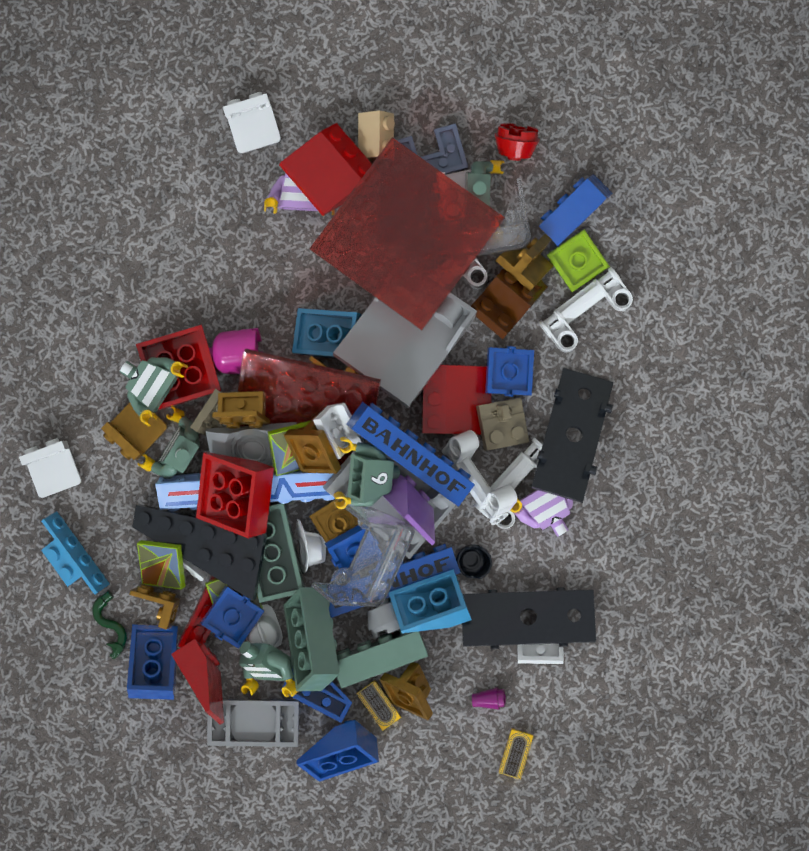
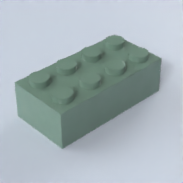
[257,503,305,603]
[283,587,340,691]
[336,631,428,689]

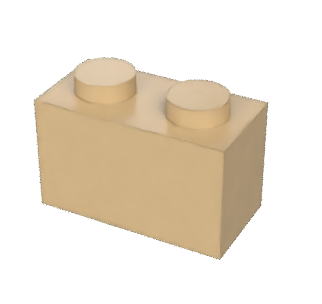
[358,110,395,161]

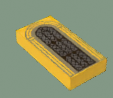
[356,680,401,731]
[498,728,533,779]

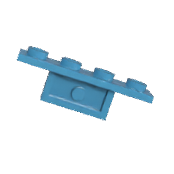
[41,511,110,595]

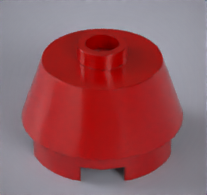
[495,123,540,161]

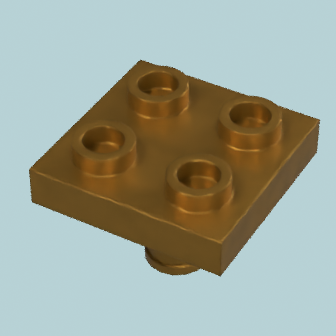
[309,499,372,542]

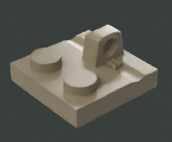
[190,389,225,436]
[476,398,529,451]

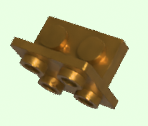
[212,391,270,429]

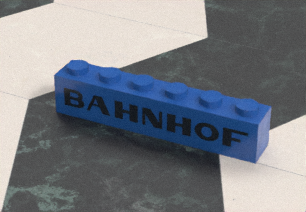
[346,402,475,507]
[325,543,460,618]

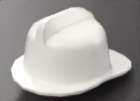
[297,519,326,573]
[246,604,283,648]

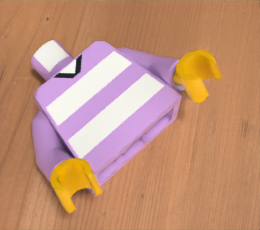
[264,173,335,215]
[510,490,573,537]

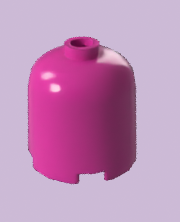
[209,328,263,374]

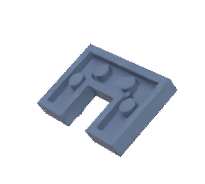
[394,123,468,180]

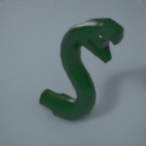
[92,590,127,659]

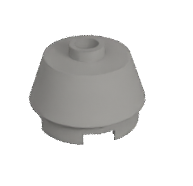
[367,599,400,638]

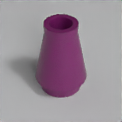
[472,687,506,710]

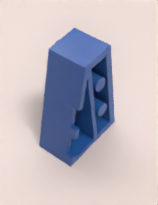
[539,174,613,246]
[281,669,352,723]

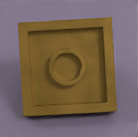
[496,234,553,291]
[284,416,341,474]
[380,662,433,720]

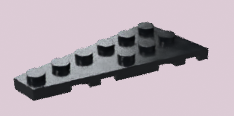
[132,504,268,601]

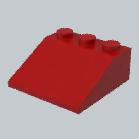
[279,123,380,216]
[136,325,222,410]
[422,365,491,435]
[196,452,274,538]
[171,639,224,725]

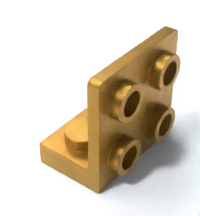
[129,584,180,629]

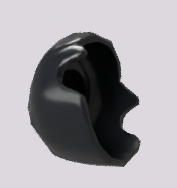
[456,544,493,579]

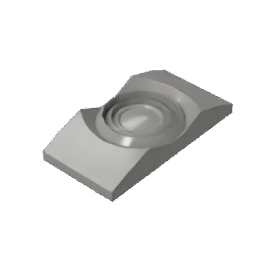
[206,422,297,467]
[207,698,299,747]

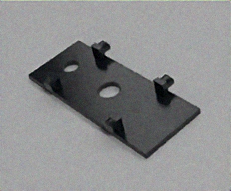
[531,368,614,503]
[462,587,596,649]

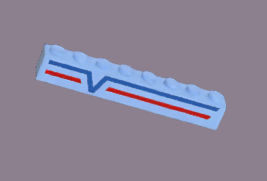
[155,470,335,511]

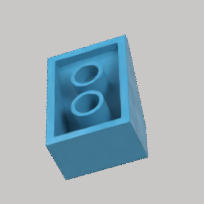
[292,308,362,359]
[389,569,472,633]

